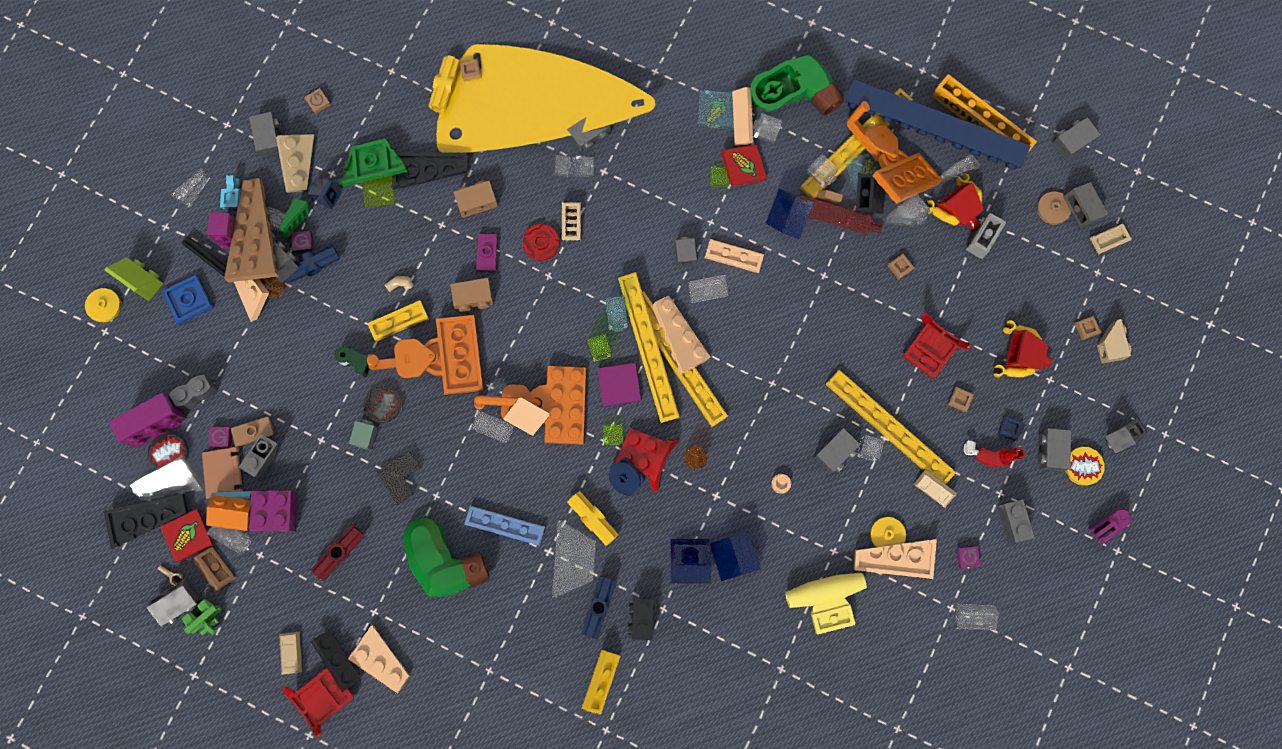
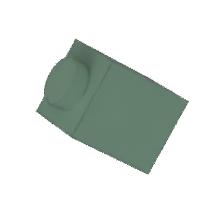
[349,420,378,451]

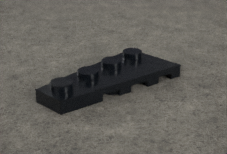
[392,152,469,190]
[103,493,188,550]

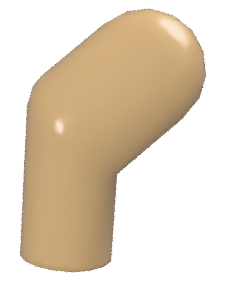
[384,276,413,292]

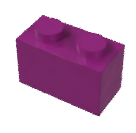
[207,213,235,249]

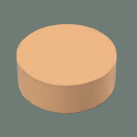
[771,474,791,494]

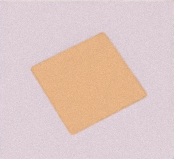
[504,397,550,436]

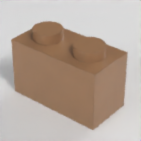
[454,181,498,218]
[450,278,493,312]

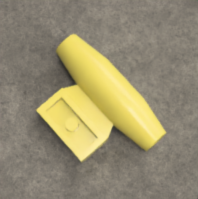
[785,573,867,635]

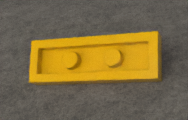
[367,300,429,342]
[582,650,620,715]

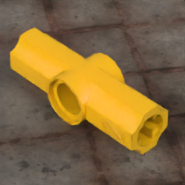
[428,55,460,113]
[567,491,618,546]

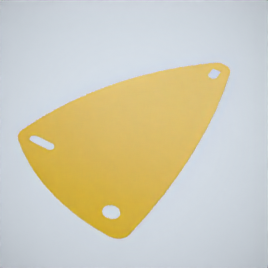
[437,44,655,153]

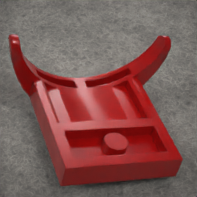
[902,312,972,379]
[615,428,680,493]
[281,668,355,738]

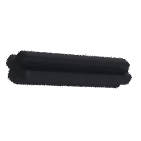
[182,236,227,276]

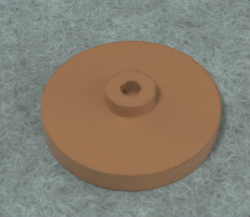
[1037,191,1071,225]

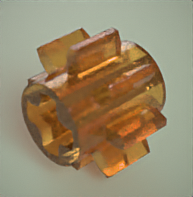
[261,277,284,299]
[684,445,708,471]

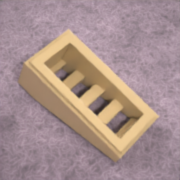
[562,202,581,240]

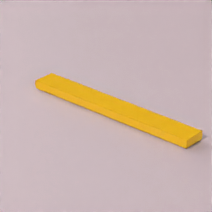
[800,88,913,200]
[618,272,680,423]
[643,291,728,427]
[826,370,956,484]

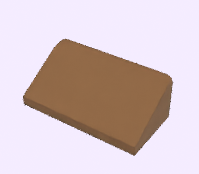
[193,547,235,592]

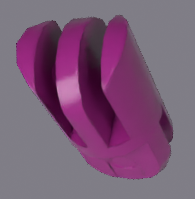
[1089,509,1131,545]

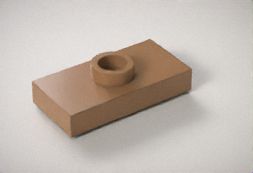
[231,417,275,447]

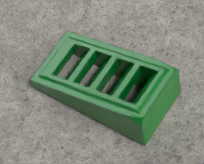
[279,198,310,239]

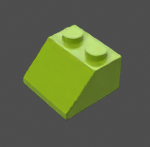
[105,257,164,301]

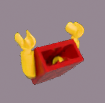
[923,173,983,230]
[993,320,1052,378]

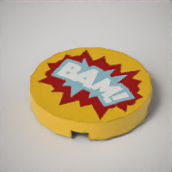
[1065,447,1104,486]

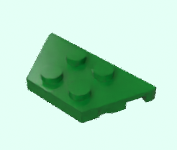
[338,139,408,187]

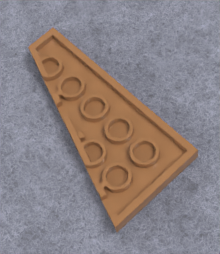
[224,178,279,282]

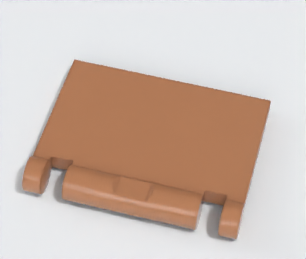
[202,447,243,499]

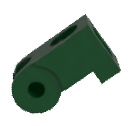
[334,347,370,378]

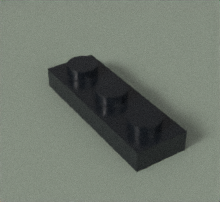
[311,630,361,692]

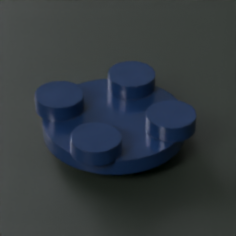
[609,458,645,496]

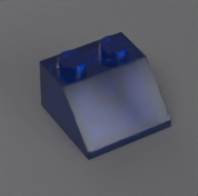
[766,188,814,240]
[710,531,761,581]
[670,539,712,584]

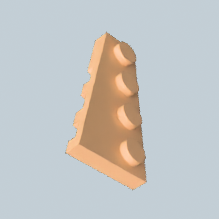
[652,295,710,375]
[853,539,937,579]

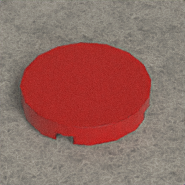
[522,224,560,261]

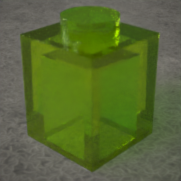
[587,334,611,362]

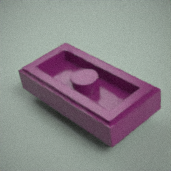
[477,234,497,272]

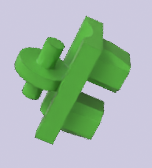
[182,599,223,635]

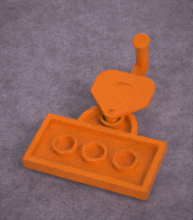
[847,101,942,204]
[367,315,483,395]
[474,366,586,445]

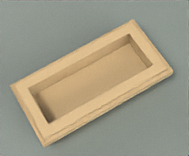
[1090,223,1132,254]
[913,469,957,508]
[279,632,302,675]

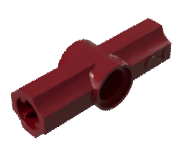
[310,525,365,581]

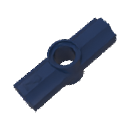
[286,244,340,284]
[581,576,616,639]

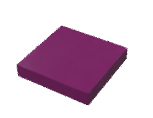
[598,363,641,407]

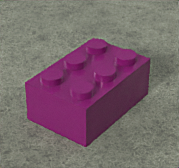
[108,393,186,448]

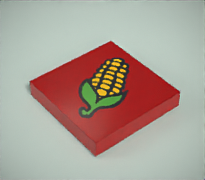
[721,145,767,187]
[160,509,214,562]

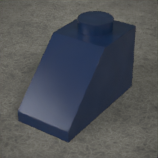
[308,178,341,209]

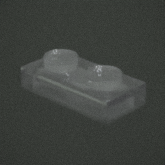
[471,411,515,444]

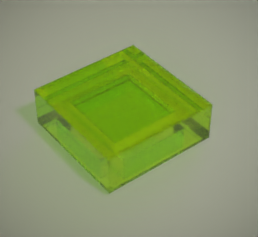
[710,167,729,187]
[603,424,623,445]

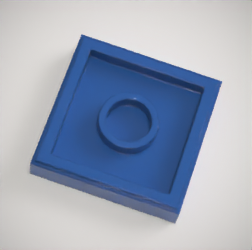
[162,274,214,325]

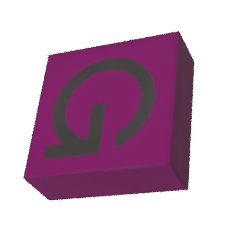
[291,231,313,253]
[208,427,231,447]
[957,547,981,568]

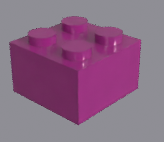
[249,491,297,533]

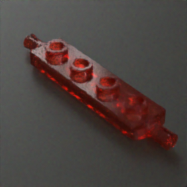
[784,195,883,235]

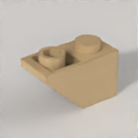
[1097,319,1131,364]

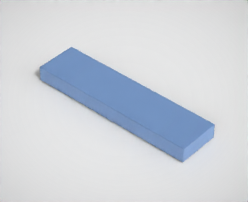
[465,506,545,546]

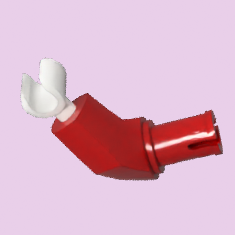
[964,441,1025,467]

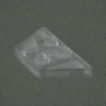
[552,520,596,597]

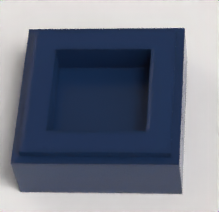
[998,415,1024,441]

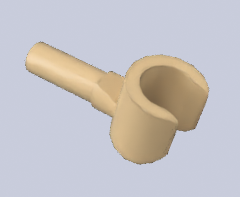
[158,565,183,585]

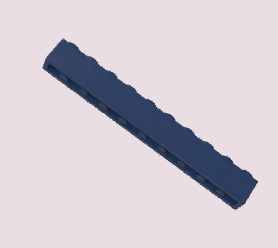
[845,79,1031,170]

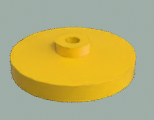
[85,288,121,322]
[870,517,906,547]

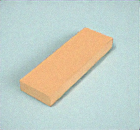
[732,87,753,146]
[705,239,764,273]

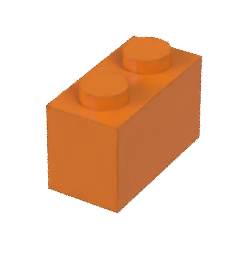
[206,495,251,531]

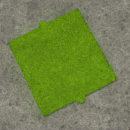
[363,176,395,208]

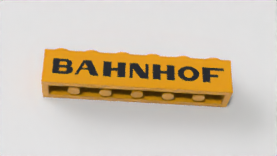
[932,74,1037,152]

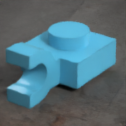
[220,175,241,209]

